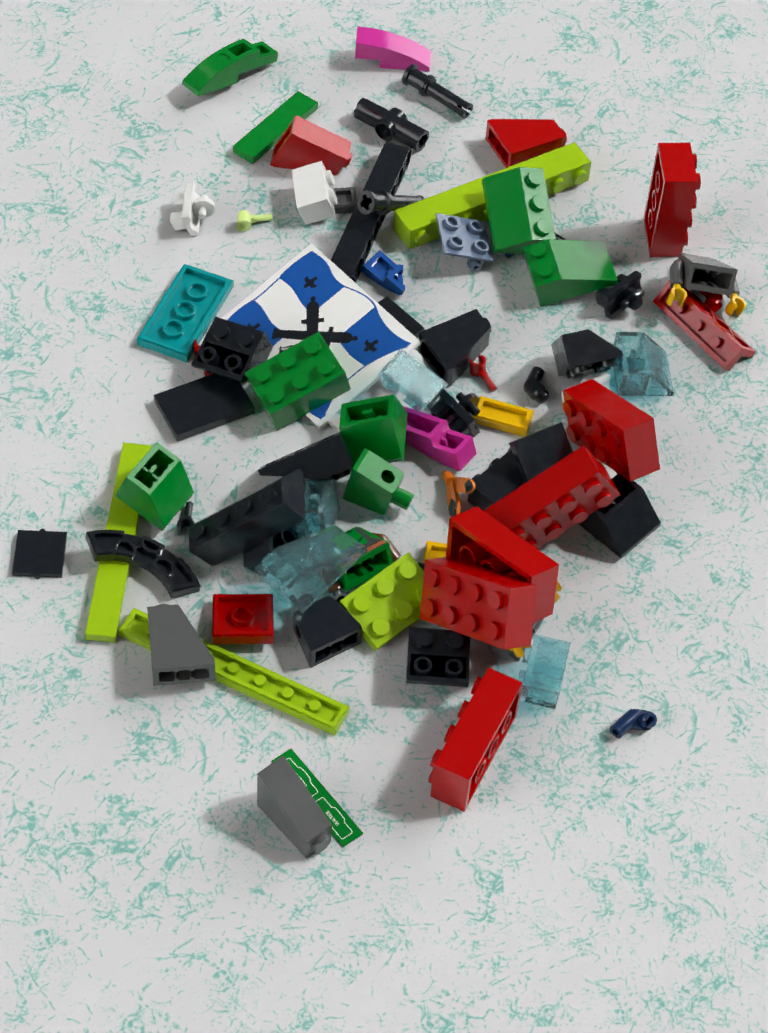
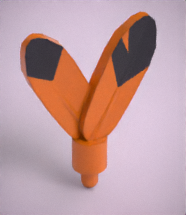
[442,470,475,517]

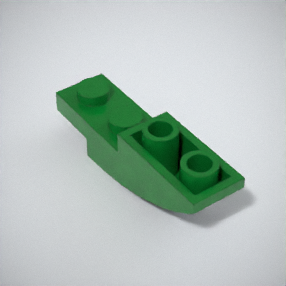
[182,39,278,96]

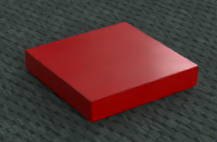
[212,594,274,644]

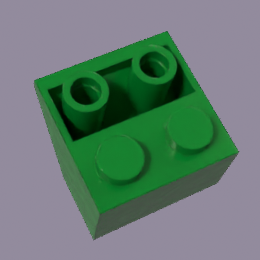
[339,394,408,470]
[115,442,194,531]

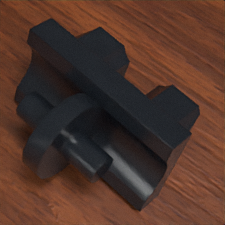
[595,271,644,319]
[429,387,480,437]

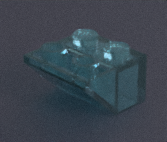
[613,332,674,396]
[378,349,448,412]

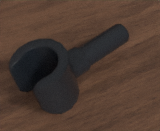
[177,501,195,535]

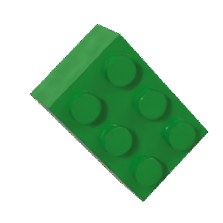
[245,331,351,431]

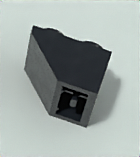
[191,316,273,383]
[551,329,623,379]
[579,474,661,558]
[406,627,471,687]

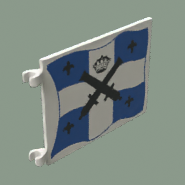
[222,243,425,433]

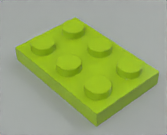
[339,552,424,652]

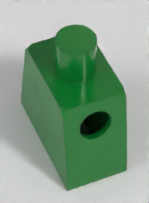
[342,448,414,515]

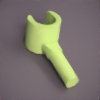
[236,210,273,231]

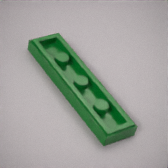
[233,91,318,164]

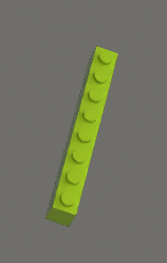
[393,142,591,250]

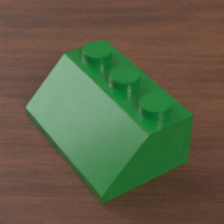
[482,167,556,254]

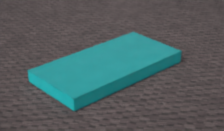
[137,264,234,362]

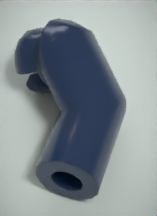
[610,709,657,739]

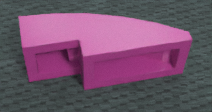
[355,26,431,72]
[403,406,477,471]

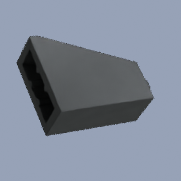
[147,604,216,686]
[257,756,332,858]

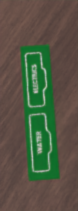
[271,749,364,847]

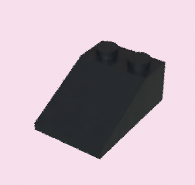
[258,432,354,481]

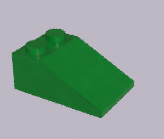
[523,239,618,307]

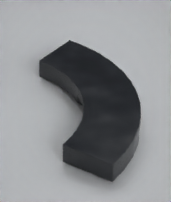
[85,530,201,598]

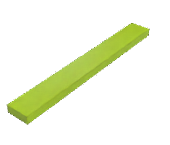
[85,442,152,643]
[118,608,350,736]

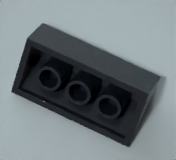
[189,469,306,567]

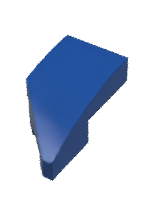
[361,250,405,295]

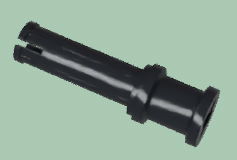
[402,64,473,119]
[357,190,425,215]

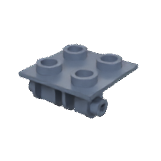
[435,213,494,271]

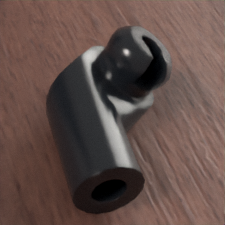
[524,366,549,404]

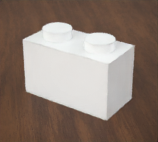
[292,161,338,225]

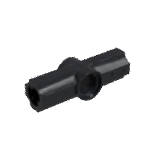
[354,98,429,151]

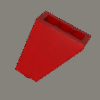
[270,115,352,175]
[485,119,567,168]

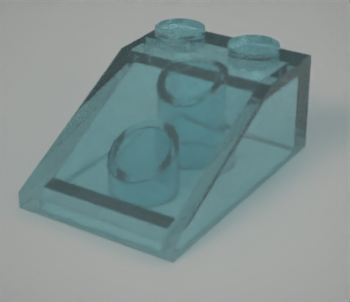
[255,525,368,614]

